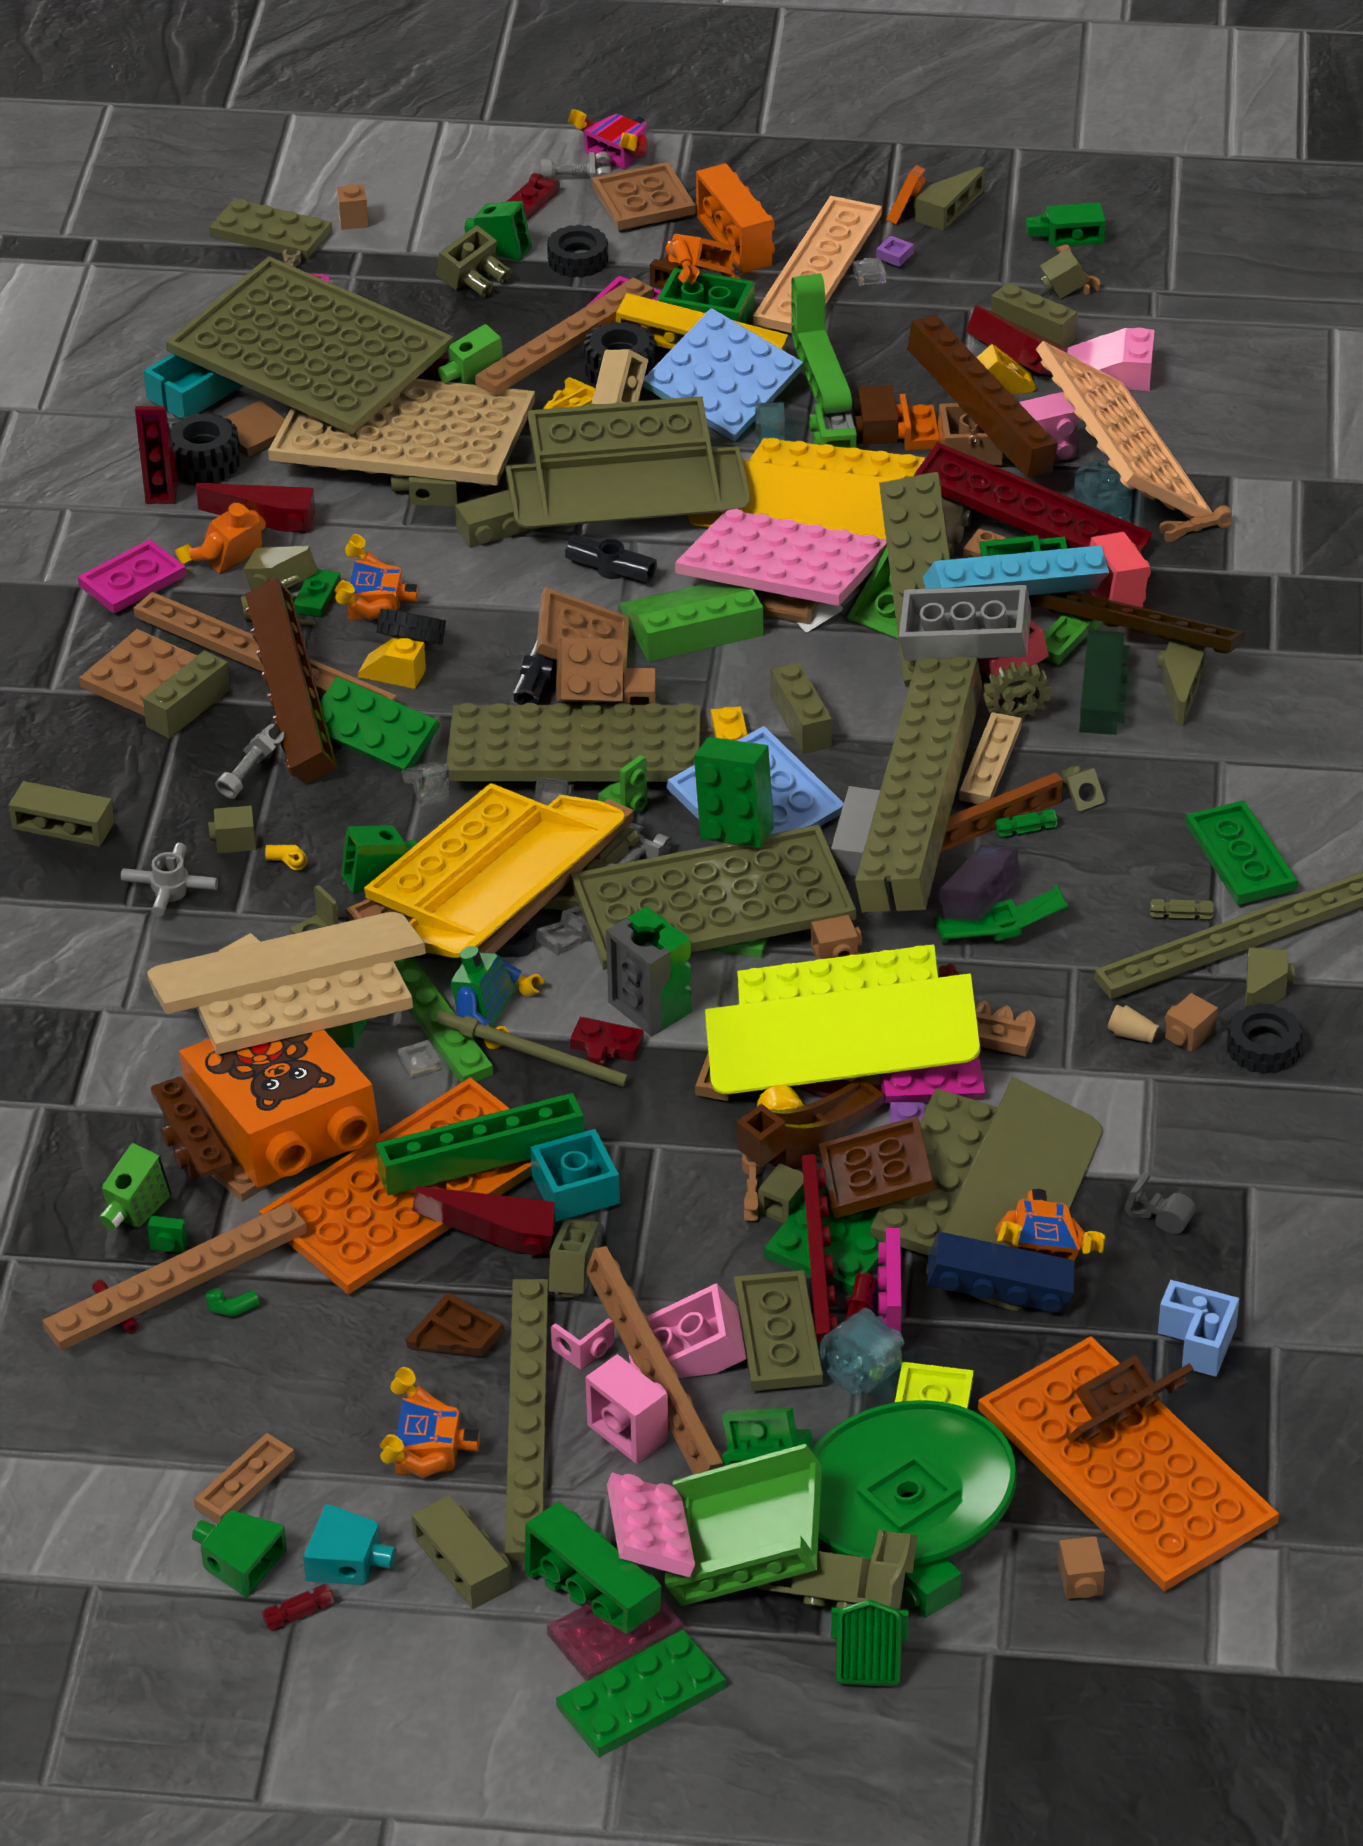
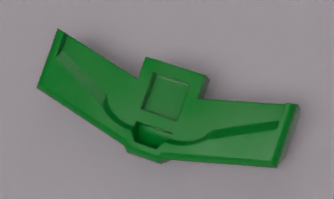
[934,884,1068,944]

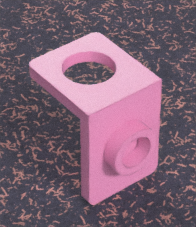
[551,1318,614,1370]

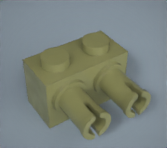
[436,225,512,298]

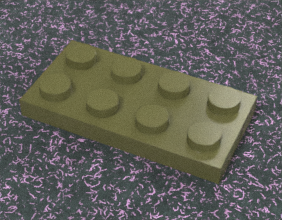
[209,198,332,260]
[734,1270,823,1391]

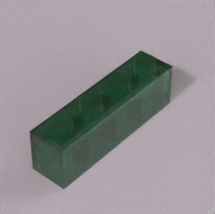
[1079,630,1130,735]

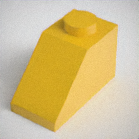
[977,344,1036,395]
[358,636,426,689]

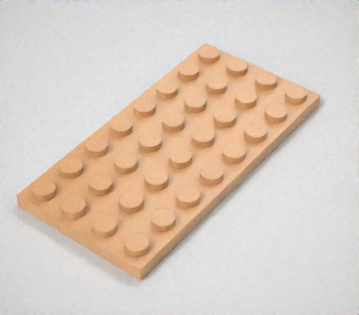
[1036,341,1213,519]

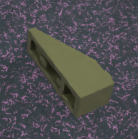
[913,167,985,231]
[1158,639,1206,726]
[549,1219,599,1297]

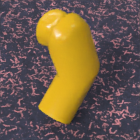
[265,845,308,871]

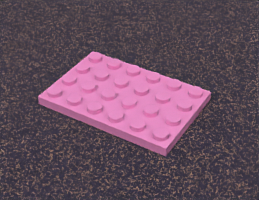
[675,509,887,606]

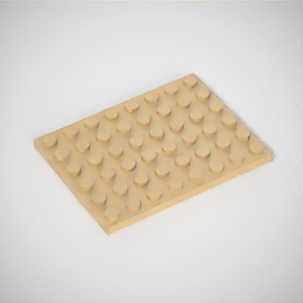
[268,379,535,486]

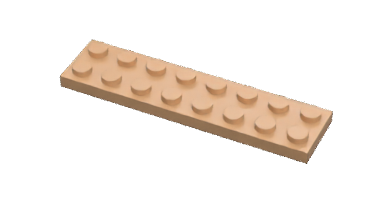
[753,196,882,334]

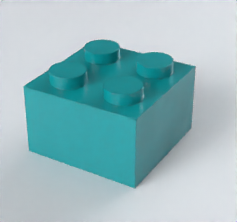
[530,1129,620,1222]

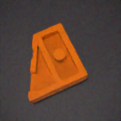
[886,165,927,224]

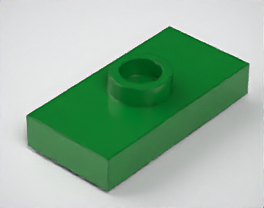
[294,569,341,618]

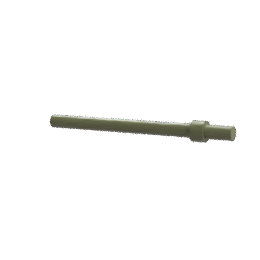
[436,1010,628,1087]

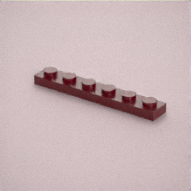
[801,1154,839,1352]

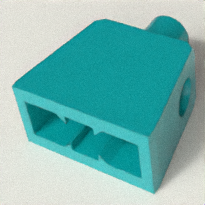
[303,1504,397,1585]

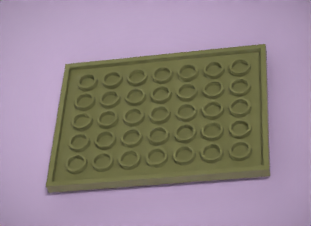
[166,256,453,434]

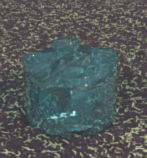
[1073,460,1133,520]
[820,1308,904,1395]

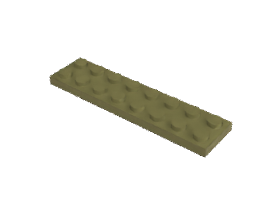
[879,472,950,687]

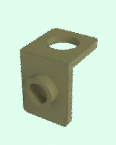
[1060,764,1105,812]
[291,885,339,934]

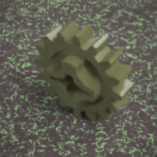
[983,661,1052,721]

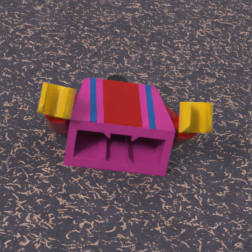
[568,109,648,170]

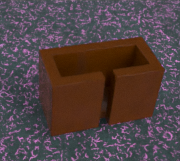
[853,385,898,445]

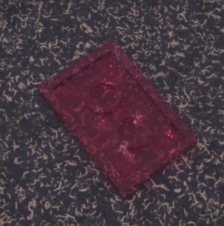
[547,1598,683,1681]

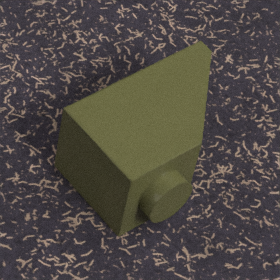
[243,546,318,590]
[1245,947,1294,1006]

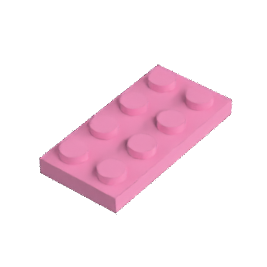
[607,1473,695,1577]

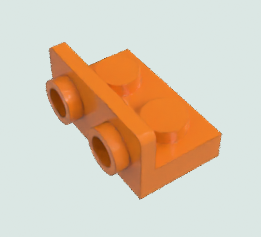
[896,394,940,451]

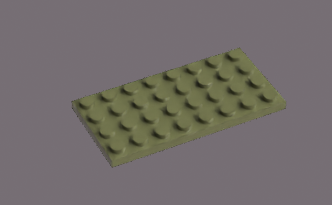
[446,703,700,782]
[570,825,856,970]

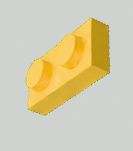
[710,706,748,741]

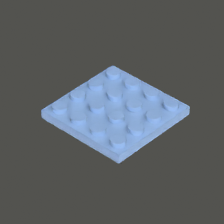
[642,308,803,442]
[667,726,844,843]

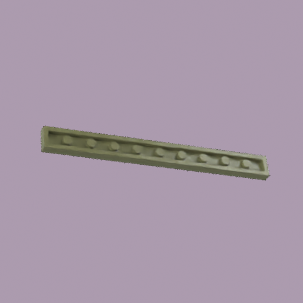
[1094,872,1363,999]
[505,1279,548,1562]

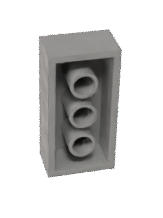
[899,585,1031,661]

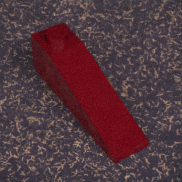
[966,305,1067,375]
[135,406,178,504]
[196,483,315,533]
[412,1186,555,1256]

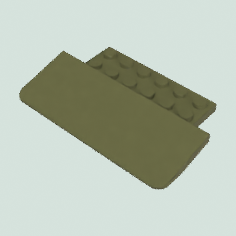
[506,396,750,528]
[870,1076,1102,1311]

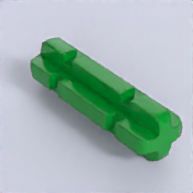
[995,809,1058,837]

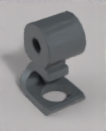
[1125,1173,1196,1234]

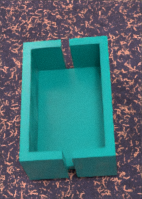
[143,354,244,419]

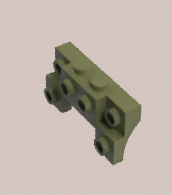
[758,1530,918,1610]

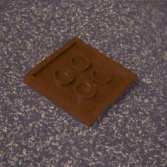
[819,1116,936,1219]

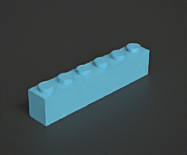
[923,545,1109,595]

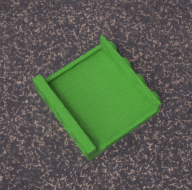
[665,1444,822,1606]

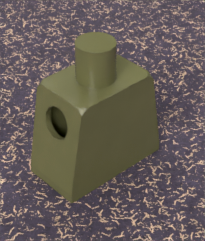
[391,474,457,507]

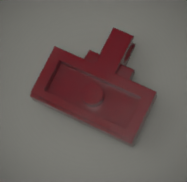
[570,1016,644,1066]

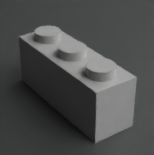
[831,786,880,876]

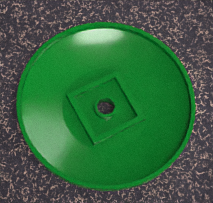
[811,1400,1017,1565]

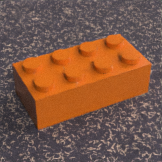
[696,163,775,274]

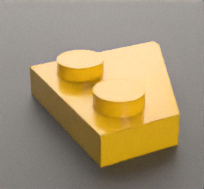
[543,377,595,409]

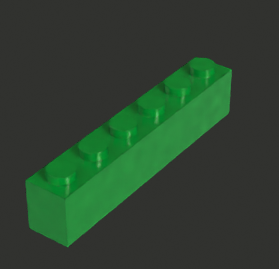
[375,1093,584,1196]

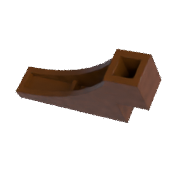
[736,1077,884,1169]

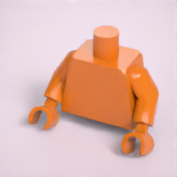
[665,234,741,285]

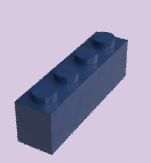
[927,1231,1074,1314]

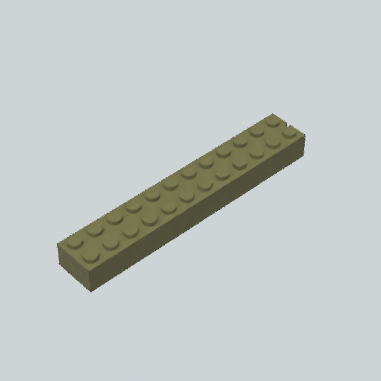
[855,656,983,912]

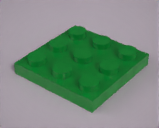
[764,1188,884,1294]

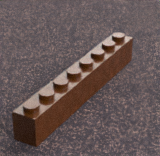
[907,315,1057,478]
[245,577,338,785]

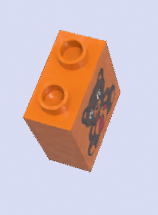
[179,1029,380,1188]

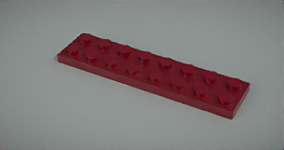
[914,442,1153,555]

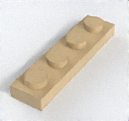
[959,712,1022,804]

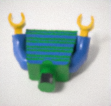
[451,946,544,1049]

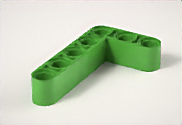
[791,273,852,415]

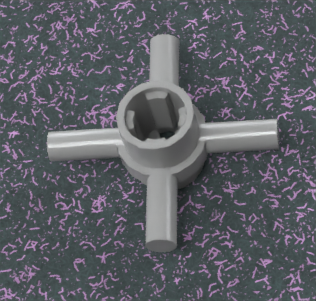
[121,843,218,917]

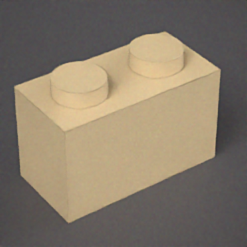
[592,349,648,405]

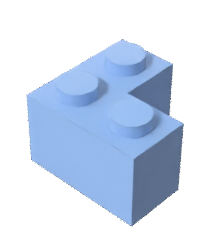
[1158,1280,1239,1377]

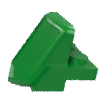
[722,1408,813,1466]
[831,1600,908,1687]

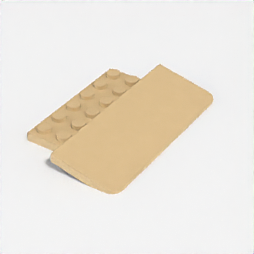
[147,912,426,1055]

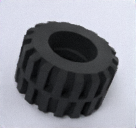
[584,322,656,386]
[169,413,241,485]

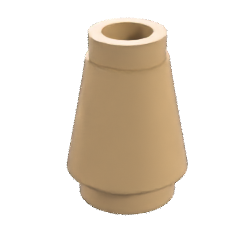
[1107,1005,1159,1044]

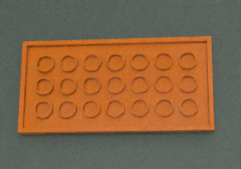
[259,1077,532,1295]
[978,1336,1279,1592]

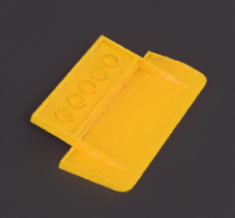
[688,438,926,540]
[364,783,625,958]

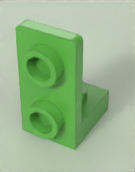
[809,403,856,448]
[598,755,648,814]

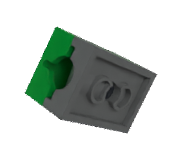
[606,906,692,1037]

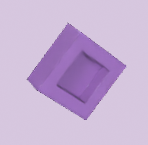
[876,236,914,267]
[890,1102,924,1123]

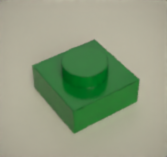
[147,1216,188,1253]

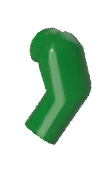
[205,1288,260,1317]

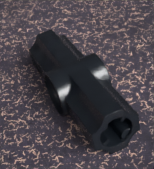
[565,534,657,583]
[513,641,557,705]

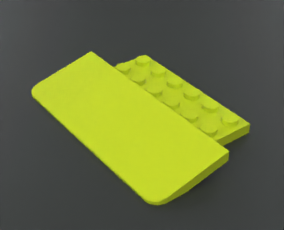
[705,944,980,1094]

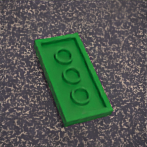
[320,676,440,775]
[1185,800,1298,905]
[556,1629,726,1758]

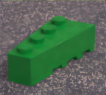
[524,1501,661,1634]

